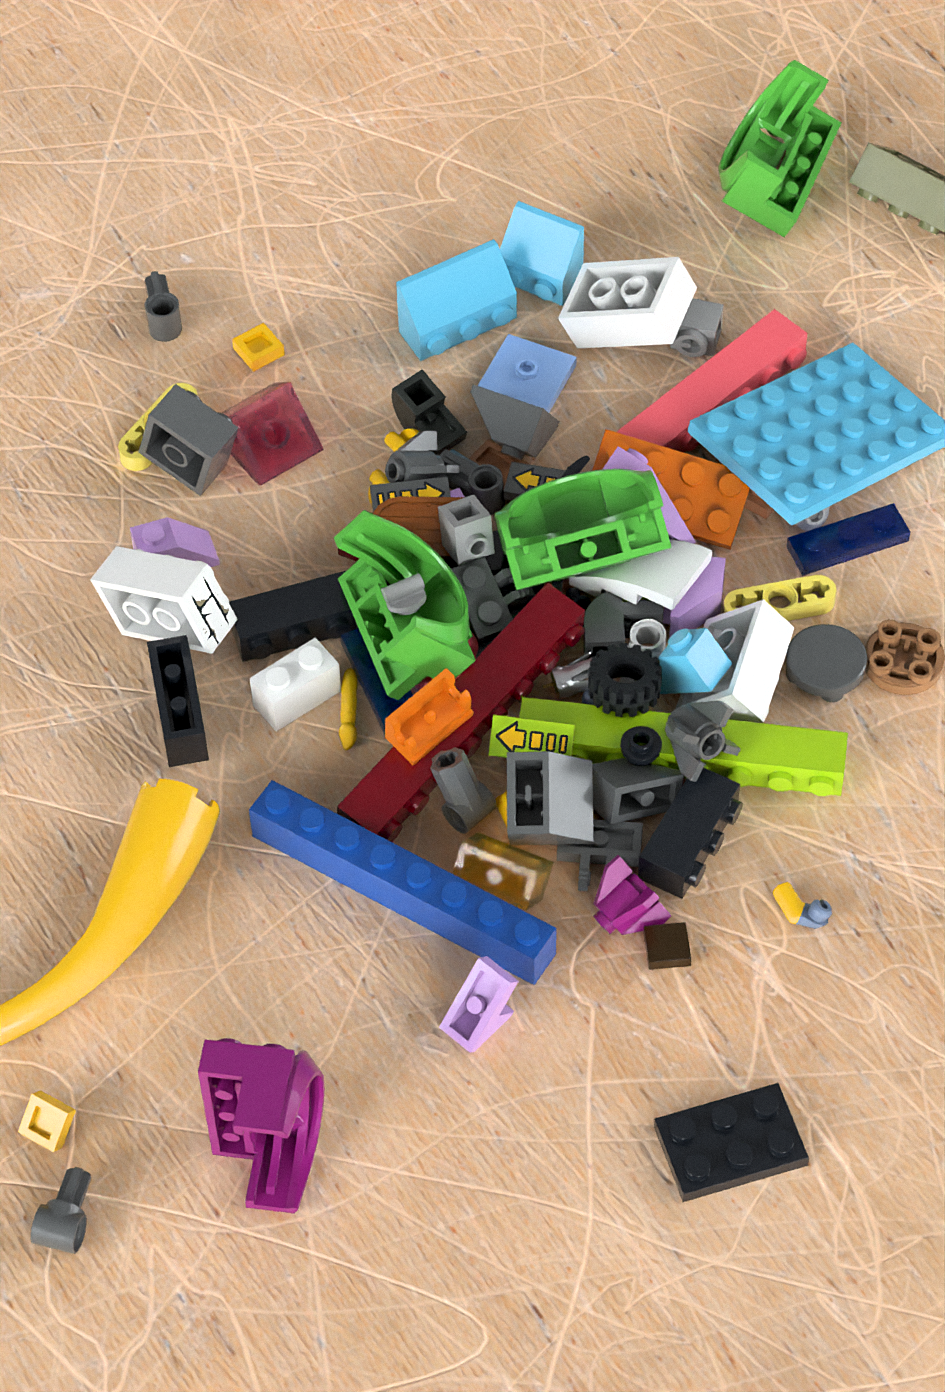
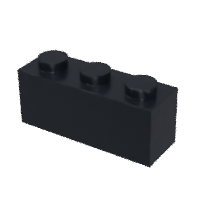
[147,635,209,767]
[638,768,743,899]

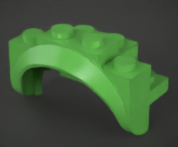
[493,469,672,591]

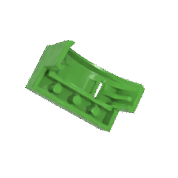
[718,60,841,237]

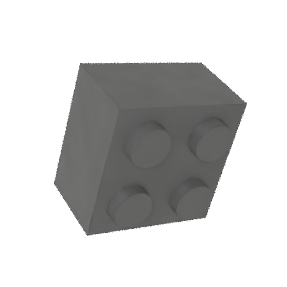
[138,384,239,496]

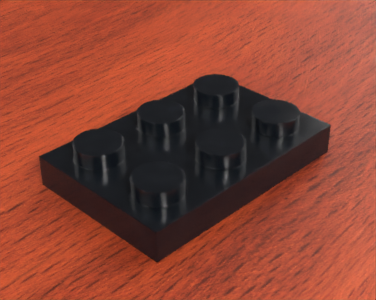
[654,1083,809,1202]

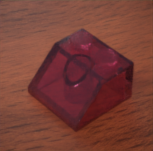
[221,382,324,485]

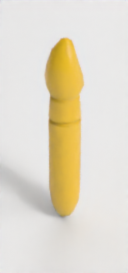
[339,668,357,750]

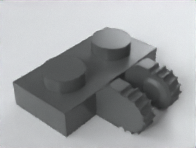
[451,557,535,645]
[557,819,643,891]

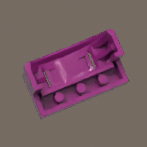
[198,1038,325,1214]

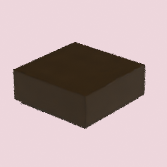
[643,922,691,970]

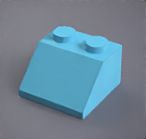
[500,201,584,306]

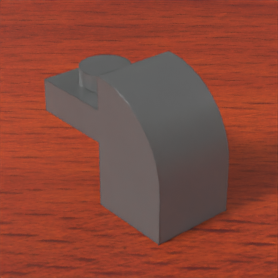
[583,592,663,660]

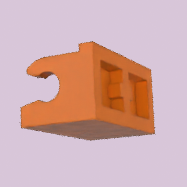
[385,668,474,765]

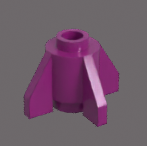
[593,855,672,935]

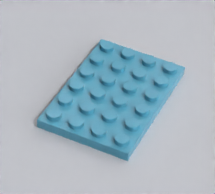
[687,343,945,526]

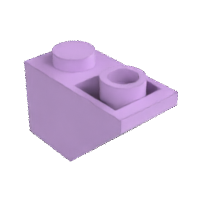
[663,557,726,638]

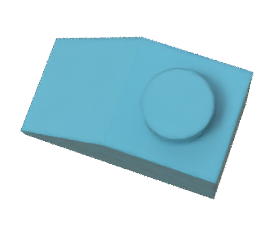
[658,628,732,694]

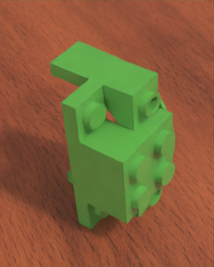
[334,510,476,700]

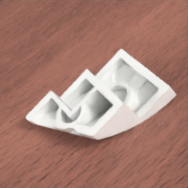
[569,540,712,610]

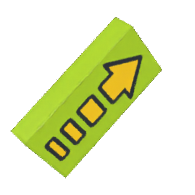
[488,714,576,758]

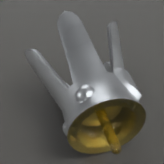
[543,651,593,699]

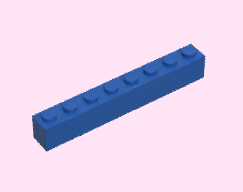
[249,780,557,985]

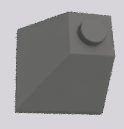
[470,384,560,460]

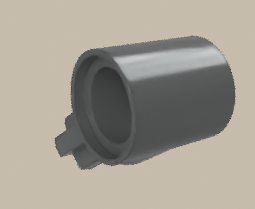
[144,271,182,342]
[30,1167,91,1254]

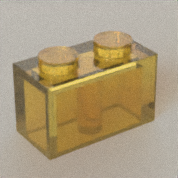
[452,832,554,911]

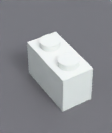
[250,638,341,732]

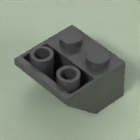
[507,751,594,846]

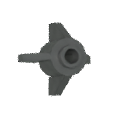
[385,431,459,483]
[665,700,741,782]

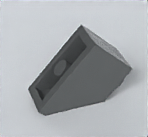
[593,758,684,824]

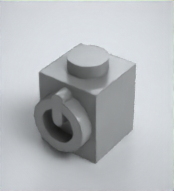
[670,298,724,357]
[438,495,495,566]

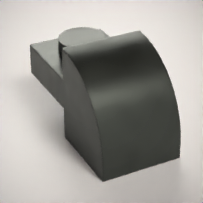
[391,369,467,455]

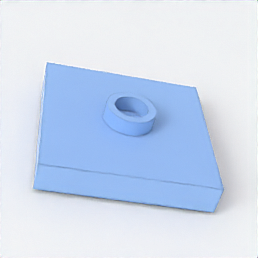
[478,334,577,412]

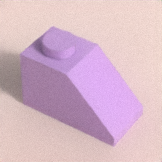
[130,517,220,567]

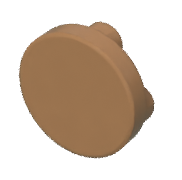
[865,619,945,695]

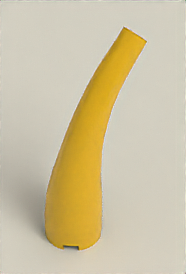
[0,778,220,1046]

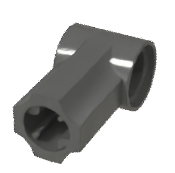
[439,449,505,515]
[430,747,497,834]

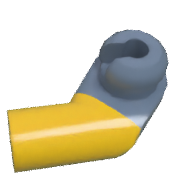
[772,882,832,929]

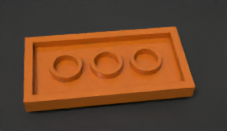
[592,429,750,550]

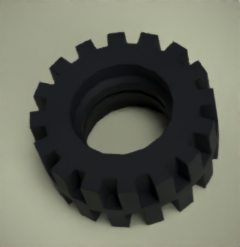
[588,643,662,717]

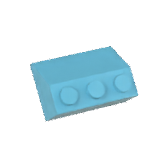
[396,239,517,361]

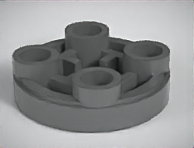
[786,624,867,702]

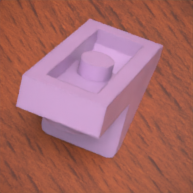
[439,956,519,1053]

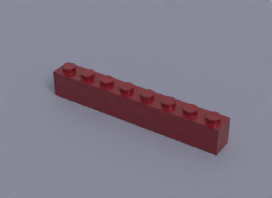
[337,583,585,842]

